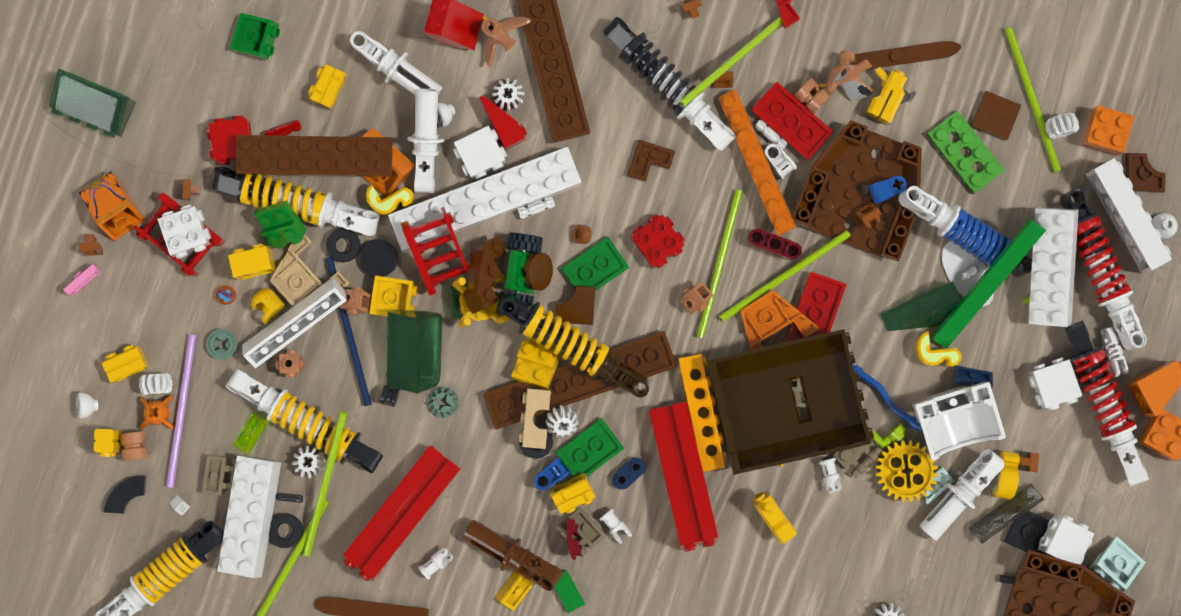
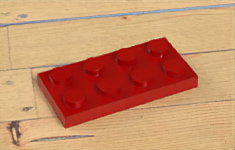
[751,82,834,161]
[786,271,847,342]

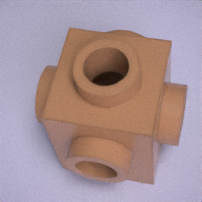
[679,281,714,315]
[340,287,372,316]
[276,350,305,378]

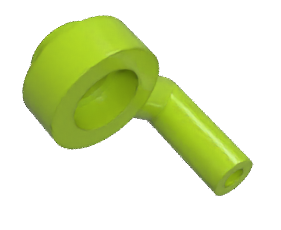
[872,423,906,448]

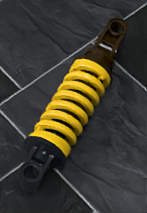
[499,294,649,398]

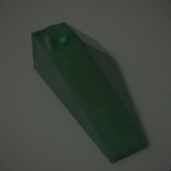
[880,281,961,331]

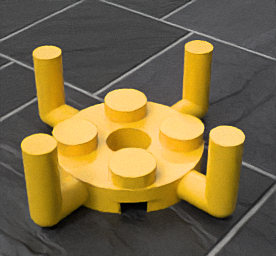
[452,274,510,328]

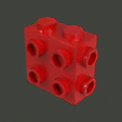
[206,115,252,166]
[631,214,685,269]

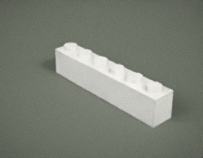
[242,278,347,368]

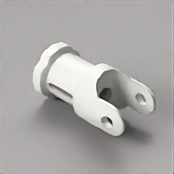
[819,458,841,494]
[599,508,632,544]
[418,548,453,580]

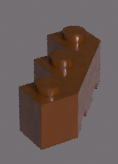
[463,236,507,314]

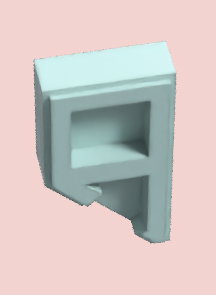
[925,466,955,504]

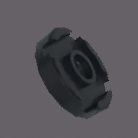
[360,239,398,277]

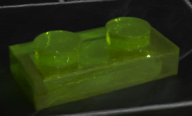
[234,412,268,455]

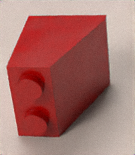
[424,0,484,51]

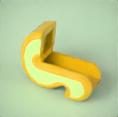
[366,184,414,216]
[915,331,962,367]
[992,451,1020,500]

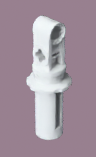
[350,31,443,96]
[407,89,444,193]
[919,449,1004,541]

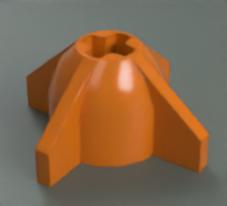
[140,395,175,430]

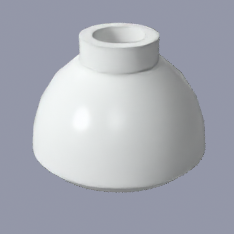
[437,102,455,128]
[1151,213,1178,239]
[76,392,98,419]

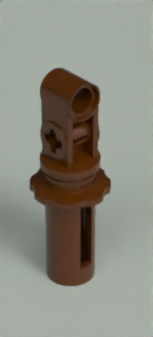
[462,520,563,591]

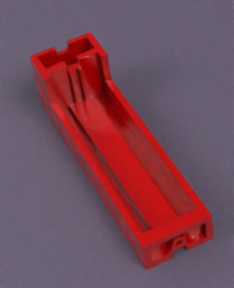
[649,401,718,552]
[342,445,461,582]

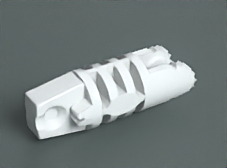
[1100,327,1129,377]

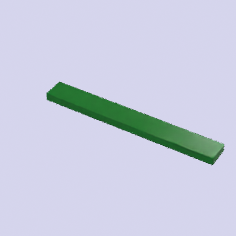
[931,218,1046,349]

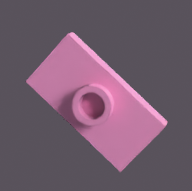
[63,264,101,296]

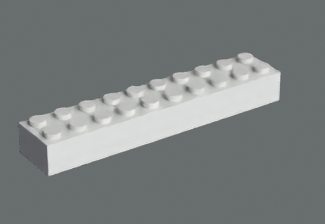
[388,147,582,253]

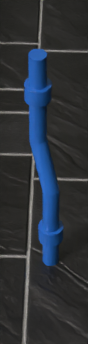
[852,364,923,433]

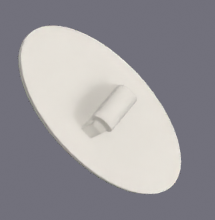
[942,241,994,306]

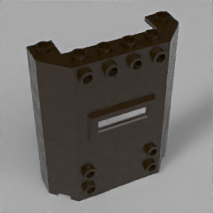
[707,329,874,475]

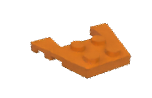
[741,290,820,351]

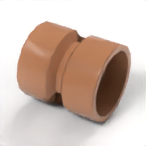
[794,78,831,114]
[120,431,148,461]

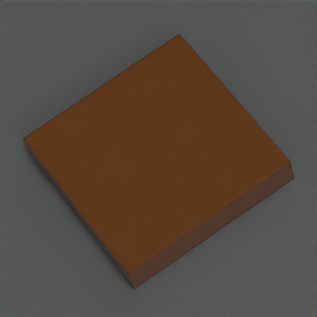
[971,91,1021,141]

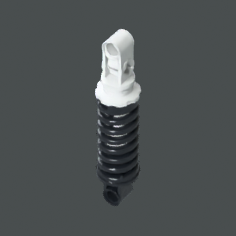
[603,16,736,151]

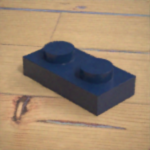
[953,365,993,389]

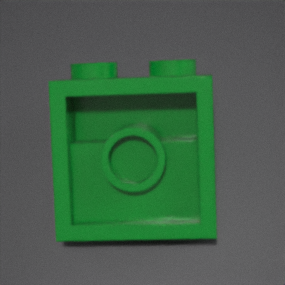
[229,13,280,60]
[253,201,307,249]

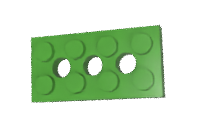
[927,110,1005,194]

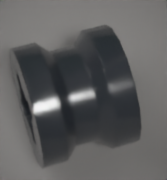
[380,385,400,407]

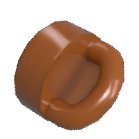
[572,224,591,244]

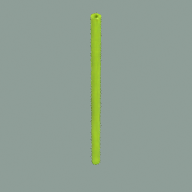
[679,16,782,107]
[1005,27,1061,173]
[696,189,743,338]
[719,230,851,322]
[303,411,347,557]
[256,499,330,616]

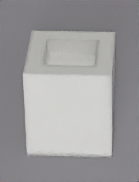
[169,495,190,515]

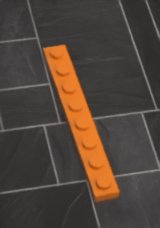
[718,89,796,236]

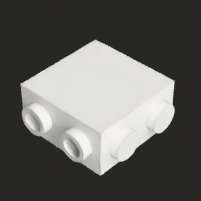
[453,126,507,180]
[158,205,211,259]
[1028,357,1082,411]
[1038,514,1094,564]

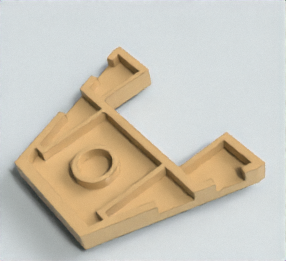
[270,234,351,307]

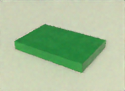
[561,236,630,291]
[555,418,625,477]

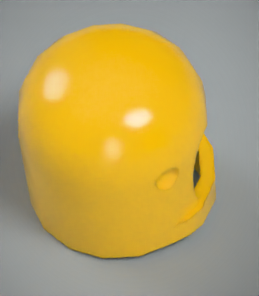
[250,288,285,325]

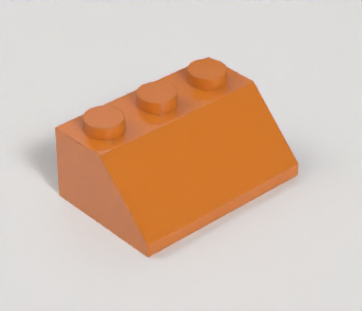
[362,128,416,197]

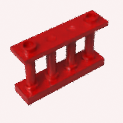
[134,192,225,277]
[401,207,471,296]

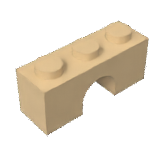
[519,389,551,449]

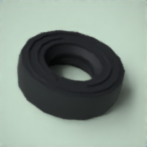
[326,228,361,263]
[519,424,553,459]
[269,514,303,548]

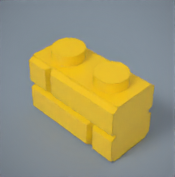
[308,64,347,110]
[102,345,149,383]
[94,429,123,457]
[550,473,596,514]

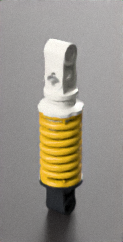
[95,521,224,616]

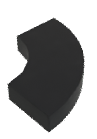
[104,476,146,514]

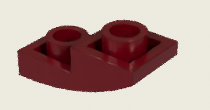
[567,518,582,560]

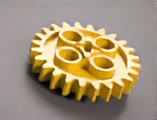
[875,440,938,503]

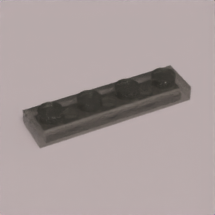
[969,484,1044,544]

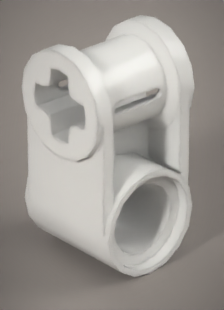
[763,144,797,180]

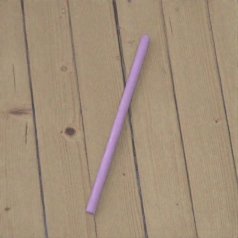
[166,334,196,488]

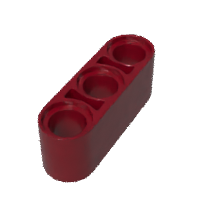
[747,228,802,261]

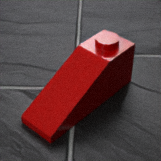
[480,95,527,151]

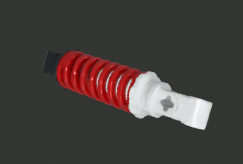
[1060,189,1147,351]
[1064,320,1150,486]

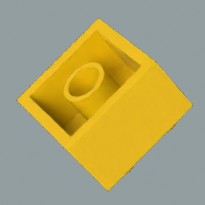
[228,244,276,280]

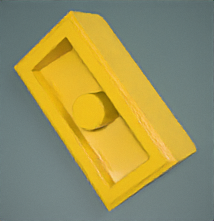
[495,572,534,611]

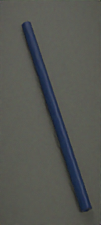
[325,257,372,407]

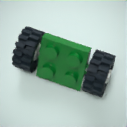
[498,232,543,309]

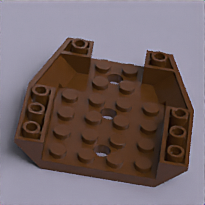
[792,120,922,262]
[1003,550,1135,616]

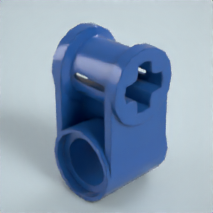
[868,176,907,204]
[534,457,571,490]

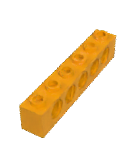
[678,354,728,472]

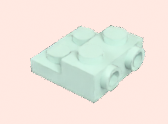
[1090,537,1146,592]

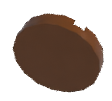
[524,252,553,291]

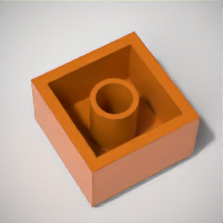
[1082,105,1135,156]
[1138,409,1181,461]

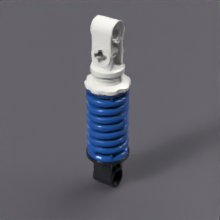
[899,186,1032,277]

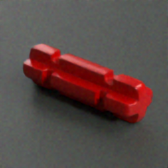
[264,120,302,136]

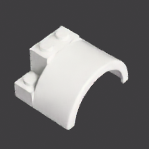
[912,381,1006,460]

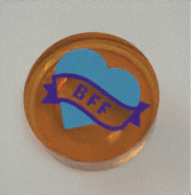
[216,285,236,305]

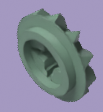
[206,329,238,360]
[428,387,459,418]

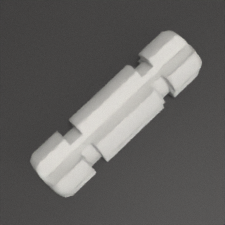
[755,120,788,150]
[518,197,555,219]

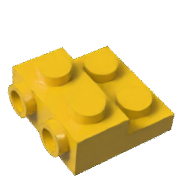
[369,276,417,320]
[511,338,561,390]

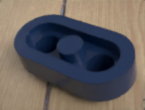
[612,457,646,490]

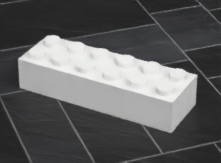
[1085,158,1172,274]
[1028,207,1079,327]
[217,456,281,578]

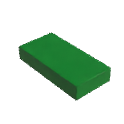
[554,570,585,614]

